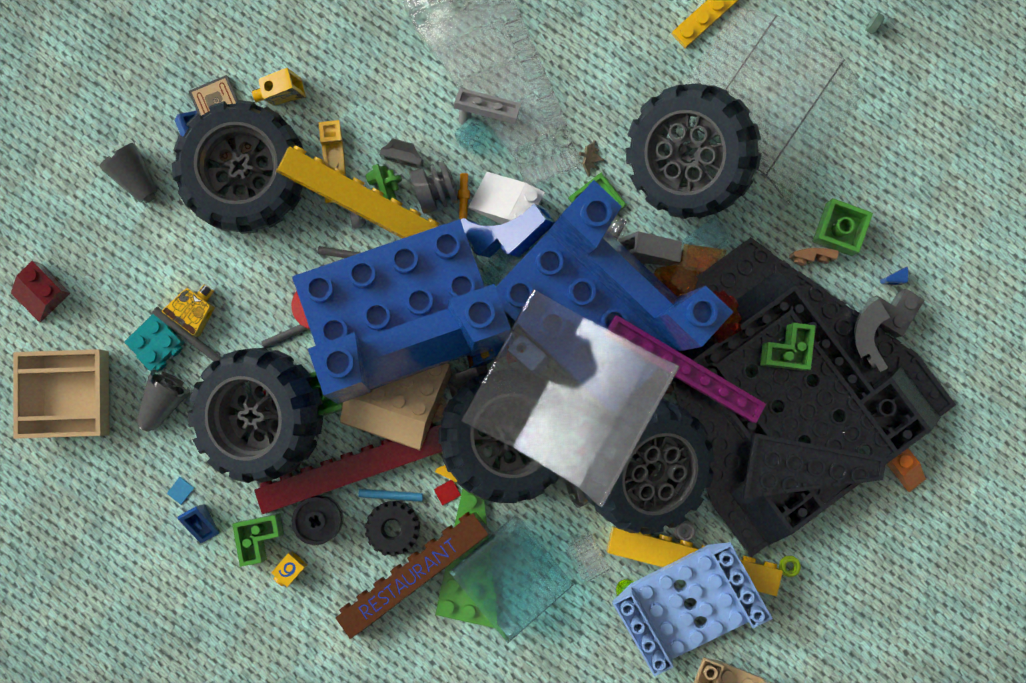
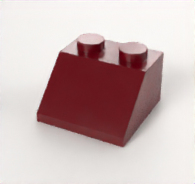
[11,261,70,323]

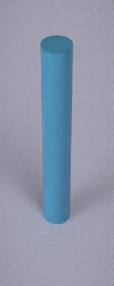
[359,489,423,502]

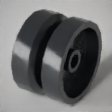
[291,495,344,545]

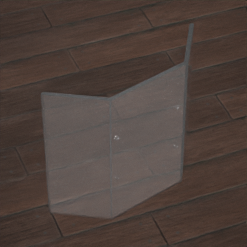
[682,7,867,205]
[462,289,680,507]

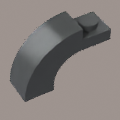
[854,296,890,372]

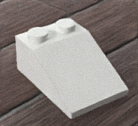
[468,172,545,224]

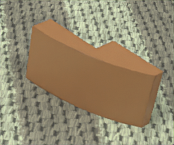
[789,248,839,266]

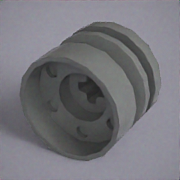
[409,161,458,214]

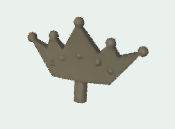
[579,140,604,177]

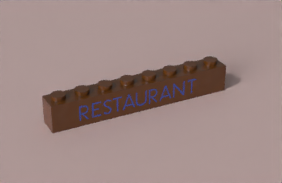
[335,512,491,639]

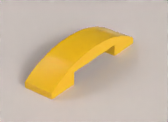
[318,120,346,204]

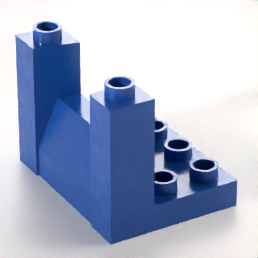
[496,180,733,412]
[292,219,511,404]

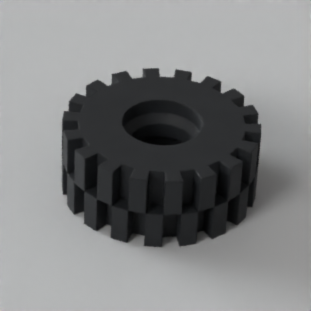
[365,501,420,556]

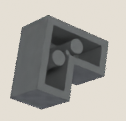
[865,289,925,338]

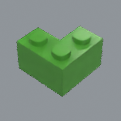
[760,323,816,371]
[232,513,284,567]

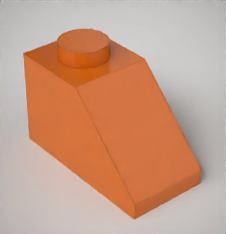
[887,448,926,492]

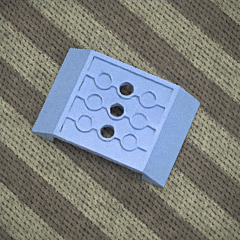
[612,542,773,677]

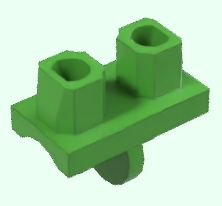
[365,164,402,200]

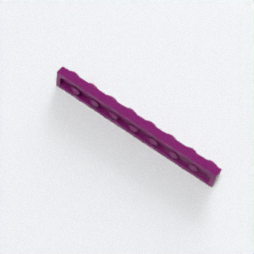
[605,316,766,423]

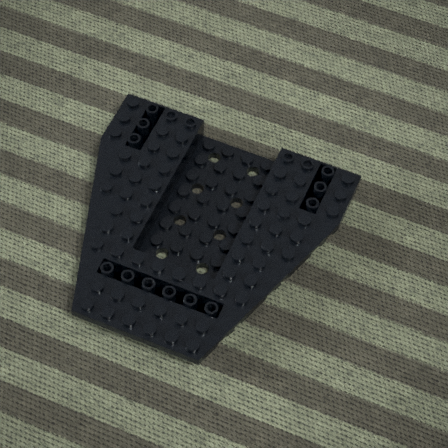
[668,237,956,557]

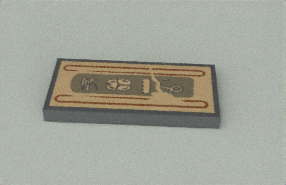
[188,75,260,165]

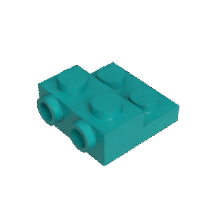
[124,314,185,372]

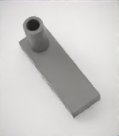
[454,88,521,125]

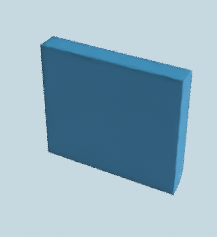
[166,477,194,505]

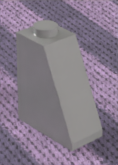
[617,231,682,266]

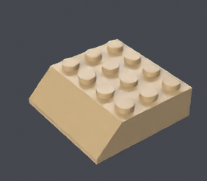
[13,349,109,439]
[340,363,452,450]

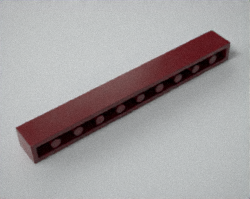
[254,420,443,514]

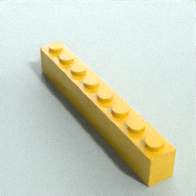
[276,146,440,239]
[606,526,783,596]

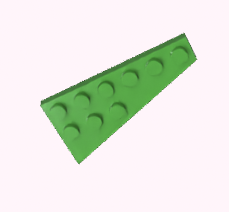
[435,488,498,629]

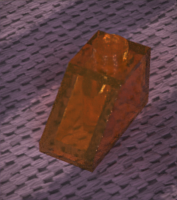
[678,244,727,277]
[654,265,698,297]

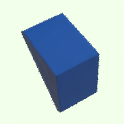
[177,504,219,543]

